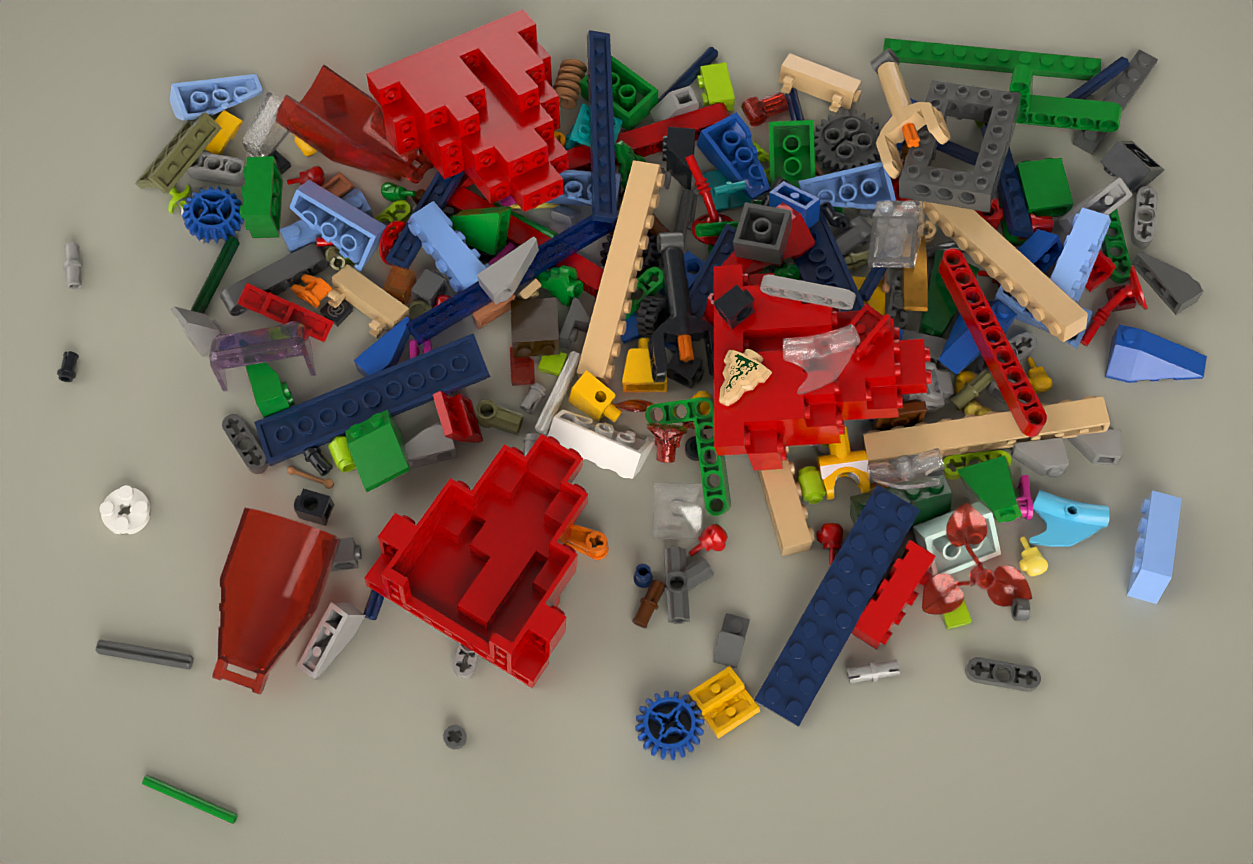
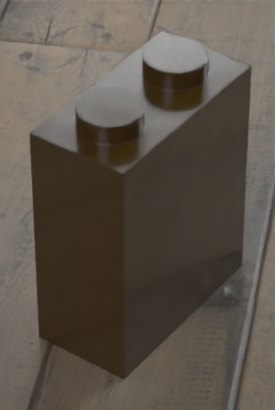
[511,297,560,358]

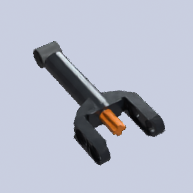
[648,232,714,383]

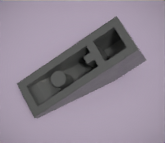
[1131,251,1203,315]

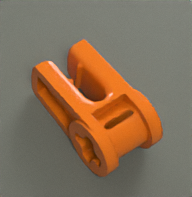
[291,274,333,308]
[565,524,609,560]

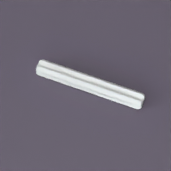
[535,351,581,435]

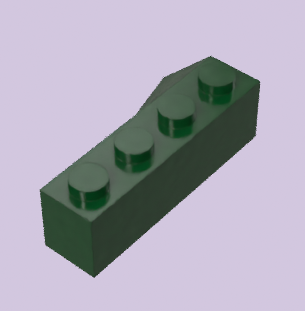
[850,475,952,531]

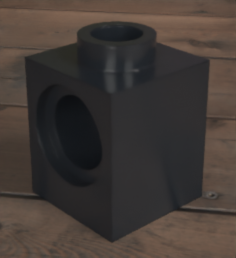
[714,285,755,329]
[667,349,705,389]
[294,488,335,526]

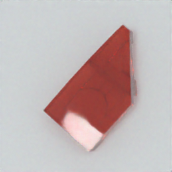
[510,347,535,386]

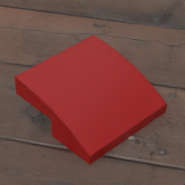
[433,391,484,443]

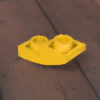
[205,110,243,155]

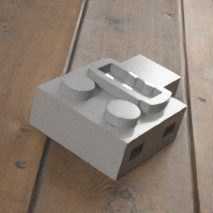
[902,362,954,413]

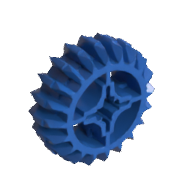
[182,186,244,244]
[635,690,704,760]

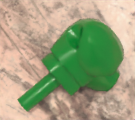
[381,182,416,202]

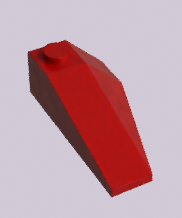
[722,202,815,275]

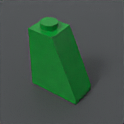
[450,206,512,255]
[957,455,1023,523]

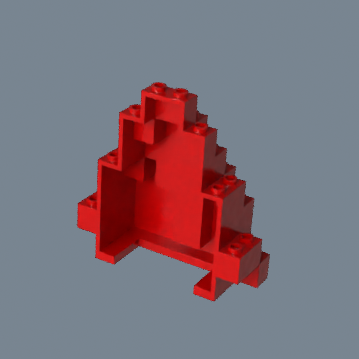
[366,9,569,212]
[714,264,932,471]
[364,434,588,689]

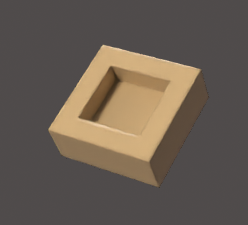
[516,279,542,300]

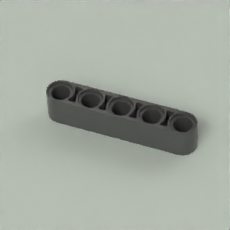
[220,243,330,316]

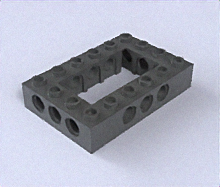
[899,80,1021,212]

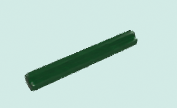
[191,237,240,314]

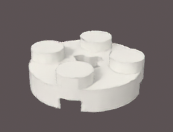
[99,485,151,535]

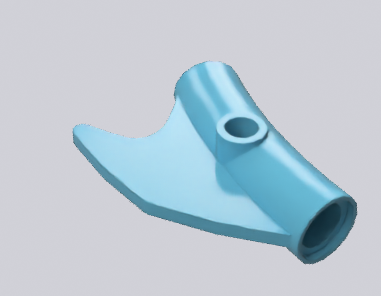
[1029,489,1109,547]

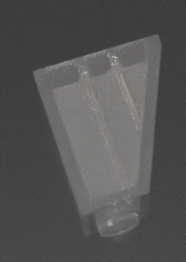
[242,91,295,157]

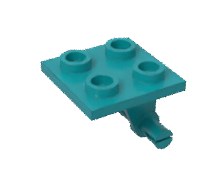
[565,103,623,150]
[702,170,751,213]

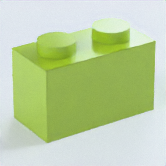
[697,62,735,111]

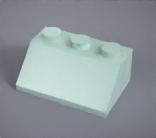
[913,501,1001,580]

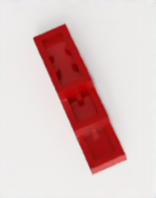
[237,283,334,343]

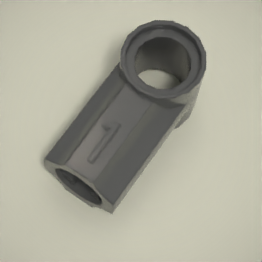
[834,216,877,256]

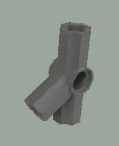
[664,546,714,624]

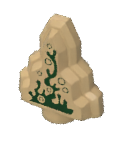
[719,349,772,407]

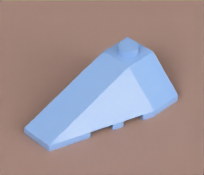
[169,74,263,121]

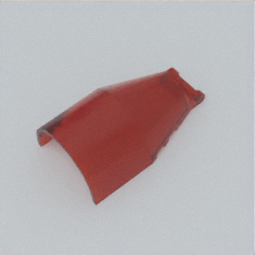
[276,65,434,184]
[212,507,342,695]

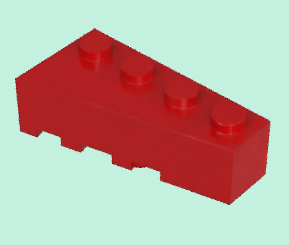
[851,540,936,650]

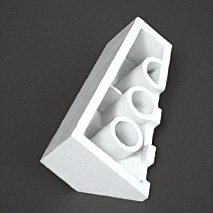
[548,409,655,479]

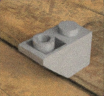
[650,85,699,123]
[1068,427,1122,465]

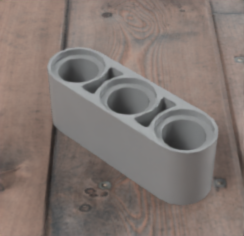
[187,152,245,187]

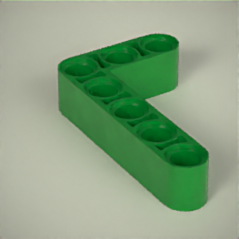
[1009,64,1122,132]
[645,397,731,516]

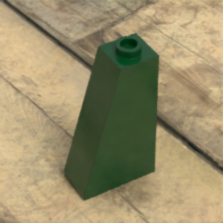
[918,249,979,338]

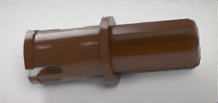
[632,580,666,628]

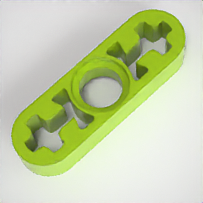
[941,450,1012,480]

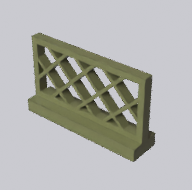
[135,112,222,193]

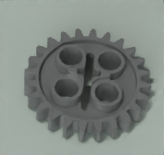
[814,109,881,172]

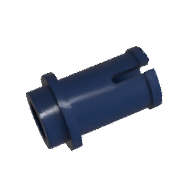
[634,564,653,588]

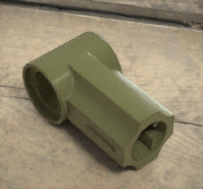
[476,399,524,435]

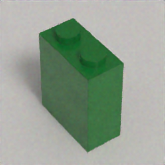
[1016,158,1074,217]

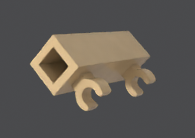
[778,53,862,113]
[327,264,409,338]

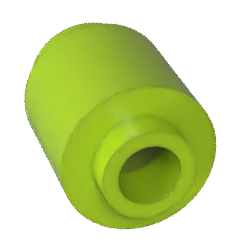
[328,436,356,473]
[797,466,826,504]

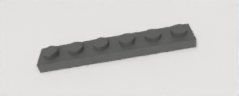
[1073,49,1158,155]

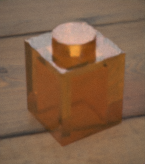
[383,265,417,305]

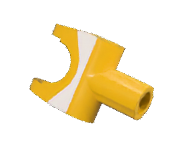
[816,426,870,500]

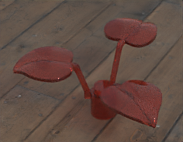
[614,399,712,463]
[922,503,1032,615]

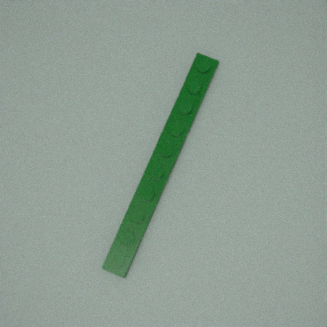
[883,38,1101,81]

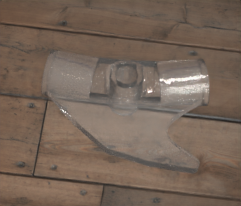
[783,324,860,395]
[867,448,945,489]

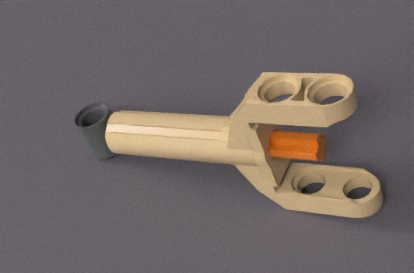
[871,48,951,179]

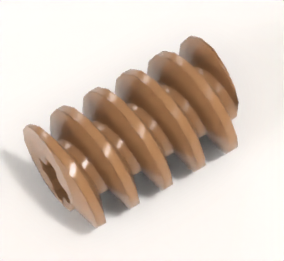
[553,59,587,109]

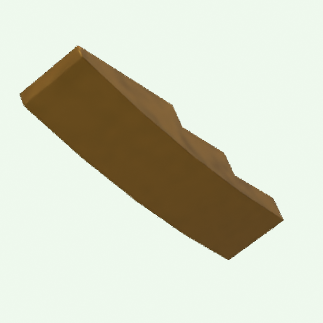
[901,235,928,311]

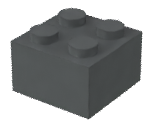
[733,202,792,265]

